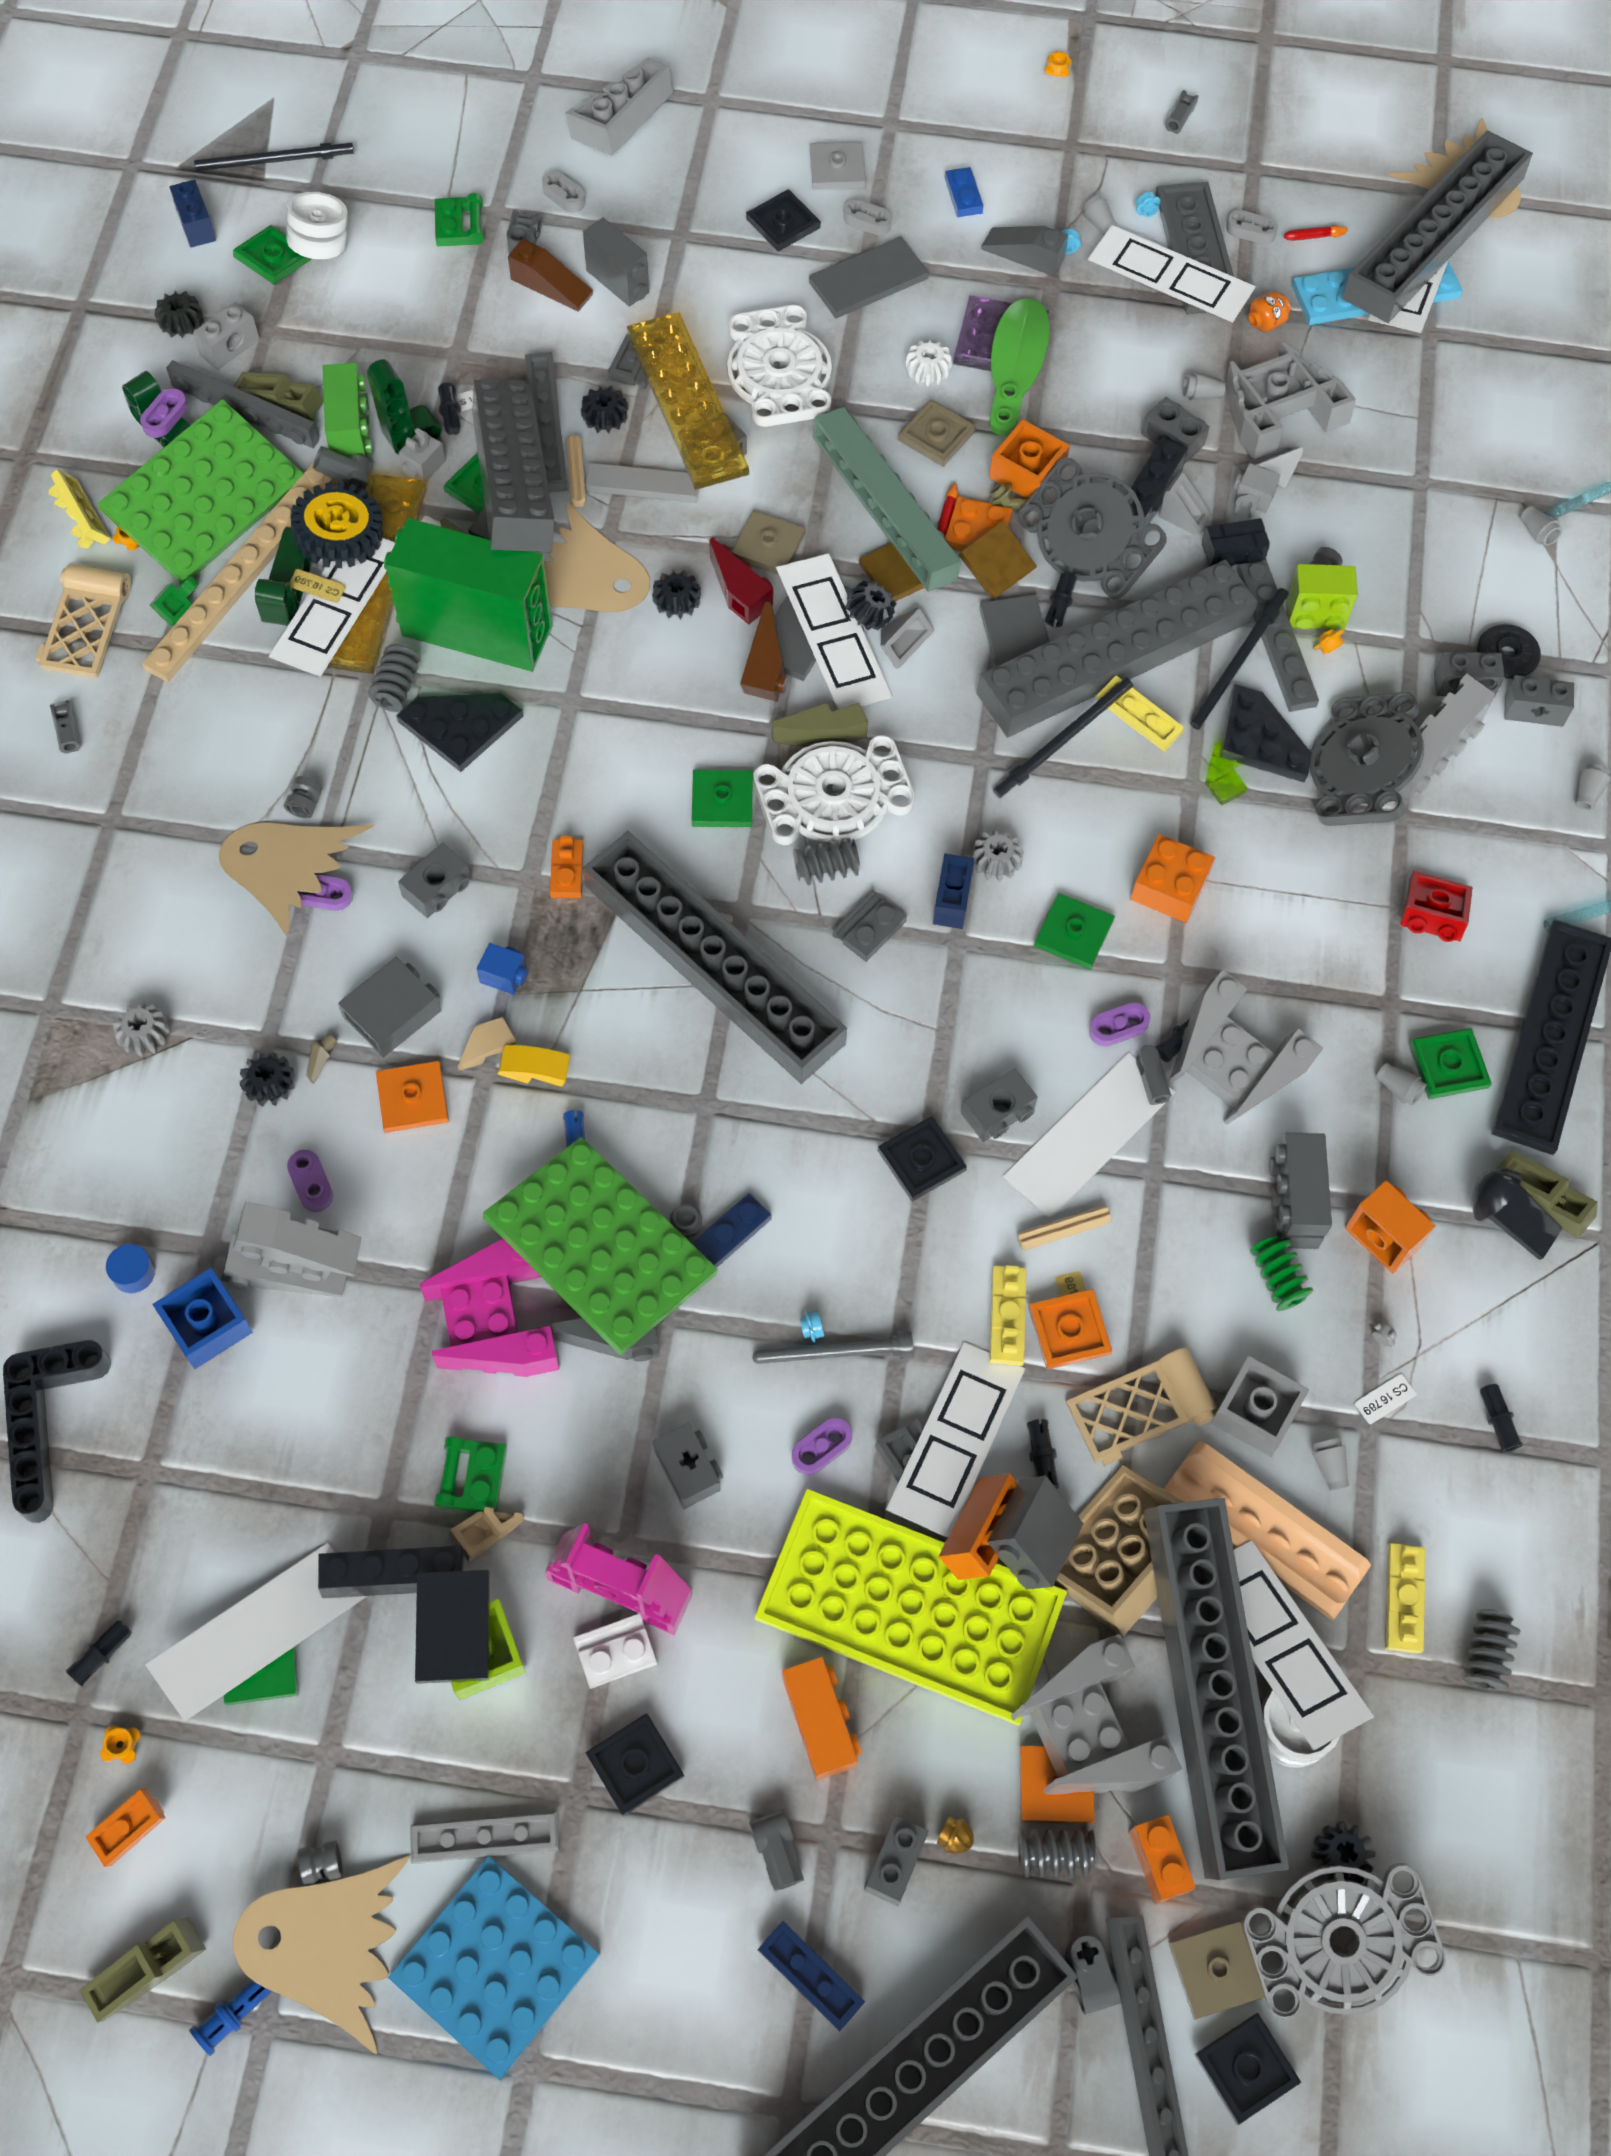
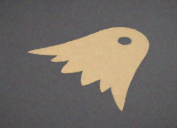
[1387,118,1521,218]
[544,501,650,612]
[219,822,374,936]
[233,1856,410,2054]

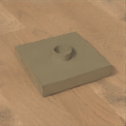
[898,399,976,467]
[732,510,806,575]
[1169,1921,1265,2020]

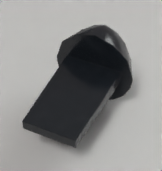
[1471,1168,1562,1260]

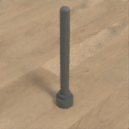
[752,1331,914,1364]

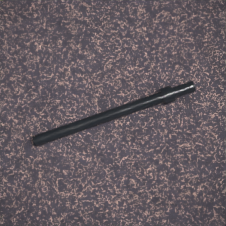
[194,142,354,171]
[1190,588,1289,730]
[993,678,1133,798]

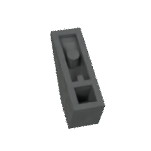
[981,226,1068,276]
[552,1318,659,1362]

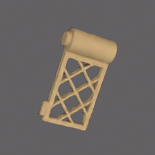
[35,563,131,678]
[1066,1348,1218,1467]

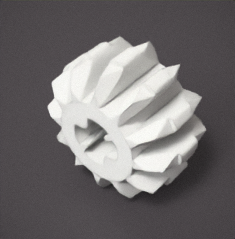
[905,339,952,387]

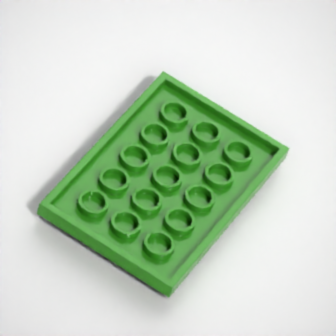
[98,399,304,582]
[483,1137,718,1356]

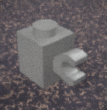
[399,428,445,483]
[1233,463,1281,519]

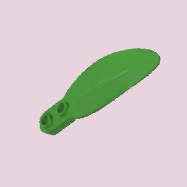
[989,298,1049,436]

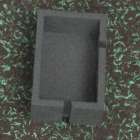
[1269,1132,1332,1249]

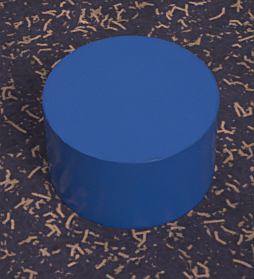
[106,1244,155,1293]

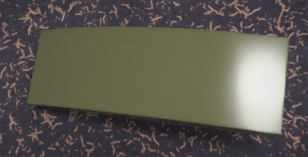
[233,372,324,421]
[772,703,868,747]
[1497,1150,1598,1239]
[80,1917,206,2023]

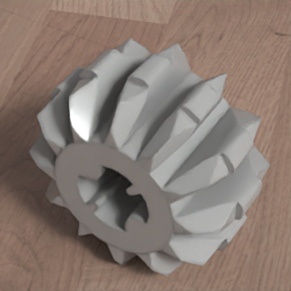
[971,828,1024,882]
[112,1001,169,1057]

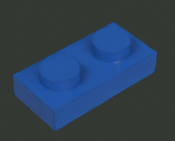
[945,167,983,218]

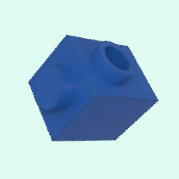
[476,943,528,995]

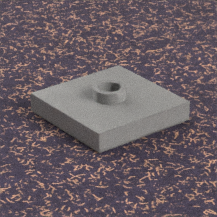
[810,142,865,190]

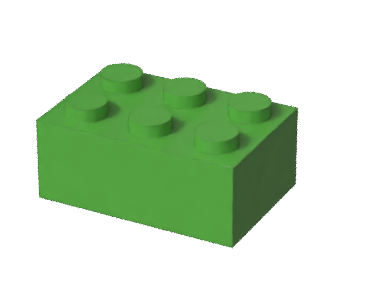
[322,362,372,457]

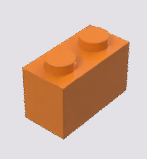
[1129,1815,1196,1905]

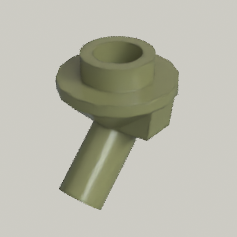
[989,483,1028,510]

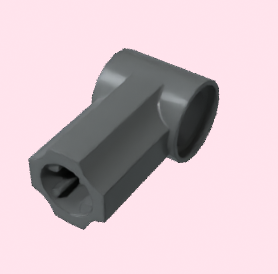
[313,446,372,494]
[749,1809,804,1892]

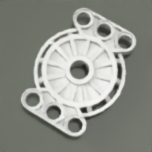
[727,305,832,427]
[754,735,914,845]

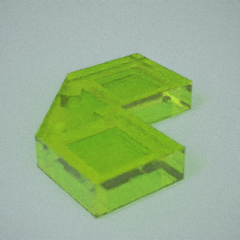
[1205,740,1248,806]

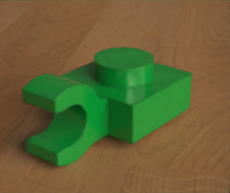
[149,575,199,626]

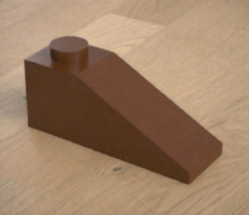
[508,239,593,312]
[740,602,788,702]

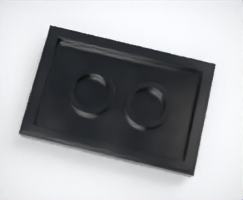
[415,1570,490,1684]

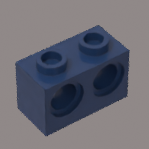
[169,179,216,248]
[933,853,975,929]

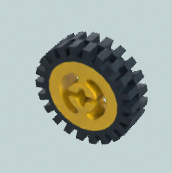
[291,482,383,568]

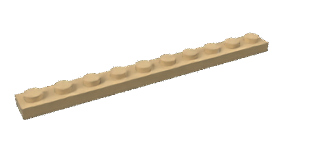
[142,462,338,683]

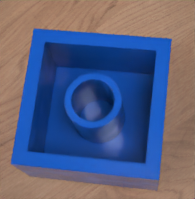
[152,1267,253,1370]

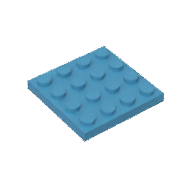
[388,1856,600,2080]

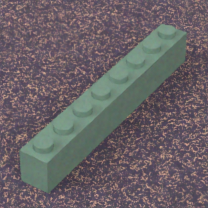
[813,407,961,592]

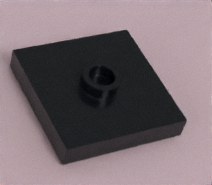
[746,189,821,252]
[877,1116,967,1202]
[585,1713,685,1817]
[1194,2013,1302,2125]

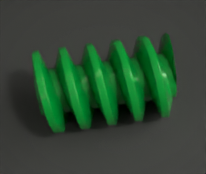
[1250,1237,1314,1311]

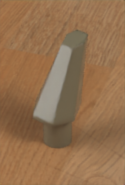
[306,1034,337,1084]

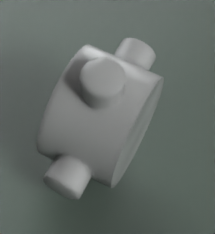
[1372,1322,1397,1347]

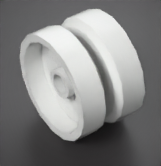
[286,192,348,259]
[1261,1691,1340,1768]

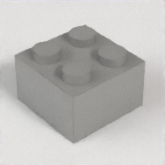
[1211,1355,1309,1457]

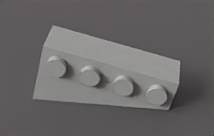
[565,58,673,155]
[1398,673,1495,799]

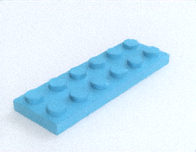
[1291,260,1463,325]

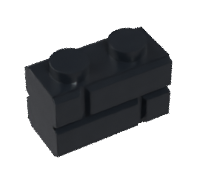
[1202,518,1270,567]

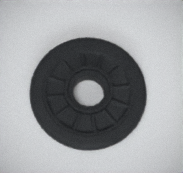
[1477,624,1541,679]

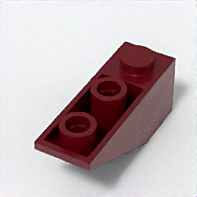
[709,537,773,625]

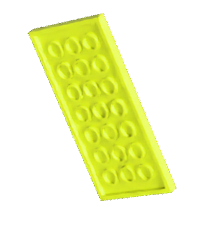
[755,1489,1067,1726]

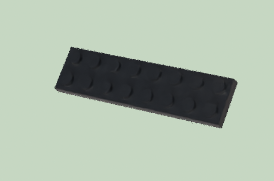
[1491,919,1611,1155]

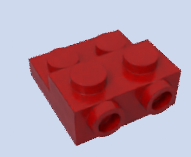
[1400,871,1473,942]

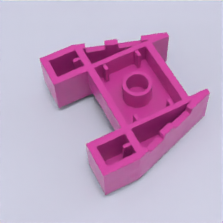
[420,1239,559,1377]
[545,1523,692,1635]

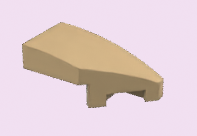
[457,1017,517,1071]
[449,1507,524,1562]

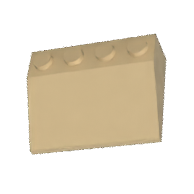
[1055,1465,1184,1637]

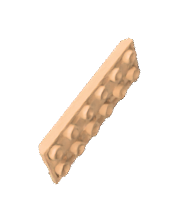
[1163,1441,1371,1621]

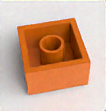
[989,419,1070,499]
[1130,834,1215,923]
[1345,1180,1435,1274]

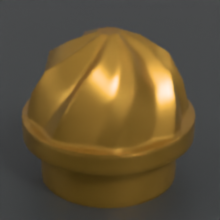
[937,1816,974,1854]

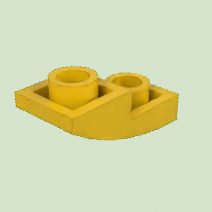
[498,1045,570,1087]

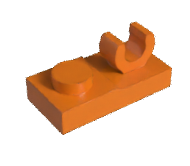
[550,836,584,898]
[85,1788,166,1867]

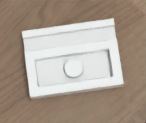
[573,1613,657,1689]

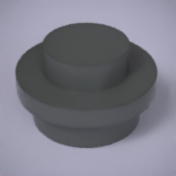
[670,1205,702,1237]

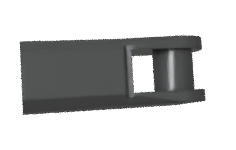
[1165,90,1199,134]
[50,700,80,754]
[1136,1045,1172,1105]

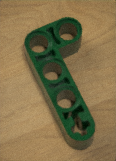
[367,359,442,455]
[122,371,190,448]
[255,526,312,626]

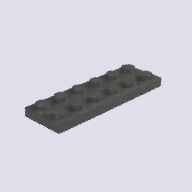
[1155,182,1234,315]

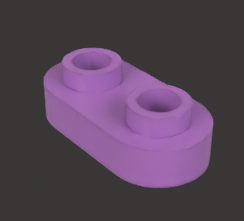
[140,388,188,438]
[298,874,353,911]
[1089,1003,1151,1046]
[287,1150,333,1212]
[792,1418,852,1475]

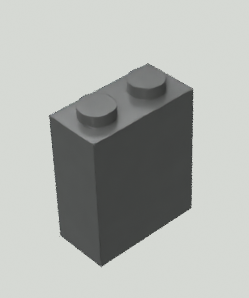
[583,217,649,307]
[338,956,441,1058]
[987,1476,1084,1590]

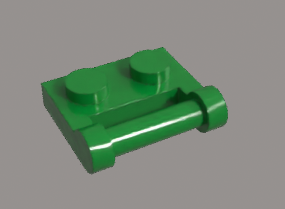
[435,193,484,247]
[434,1437,507,1512]

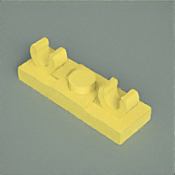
[48,469,111,549]
[1096,675,1184,752]
[989,1265,1026,1366]
[1385,1543,1425,1654]

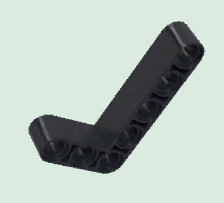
[3,1340,111,1523]

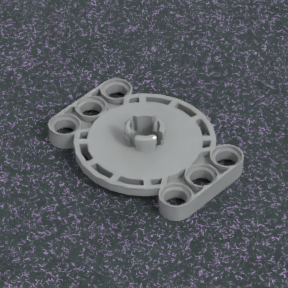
[1242,1863,1446,2019]

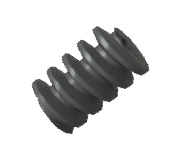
[368,644,421,712]
[793,839,860,885]
[1462,1609,1521,1690]
[1018,1829,1096,1879]

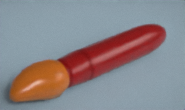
[1283,225,1348,241]
[937,483,958,537]

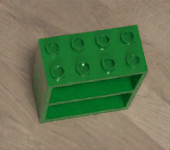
[384,518,553,672]

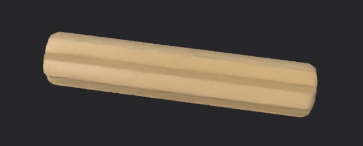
[566,435,586,508]
[1017,1205,1111,1250]

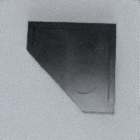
[1219,684,1312,782]
[396,693,523,772]

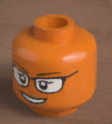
[1248,291,1291,333]

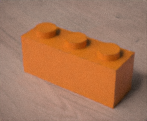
[938,1473,1018,1580]
[782,1657,862,1781]

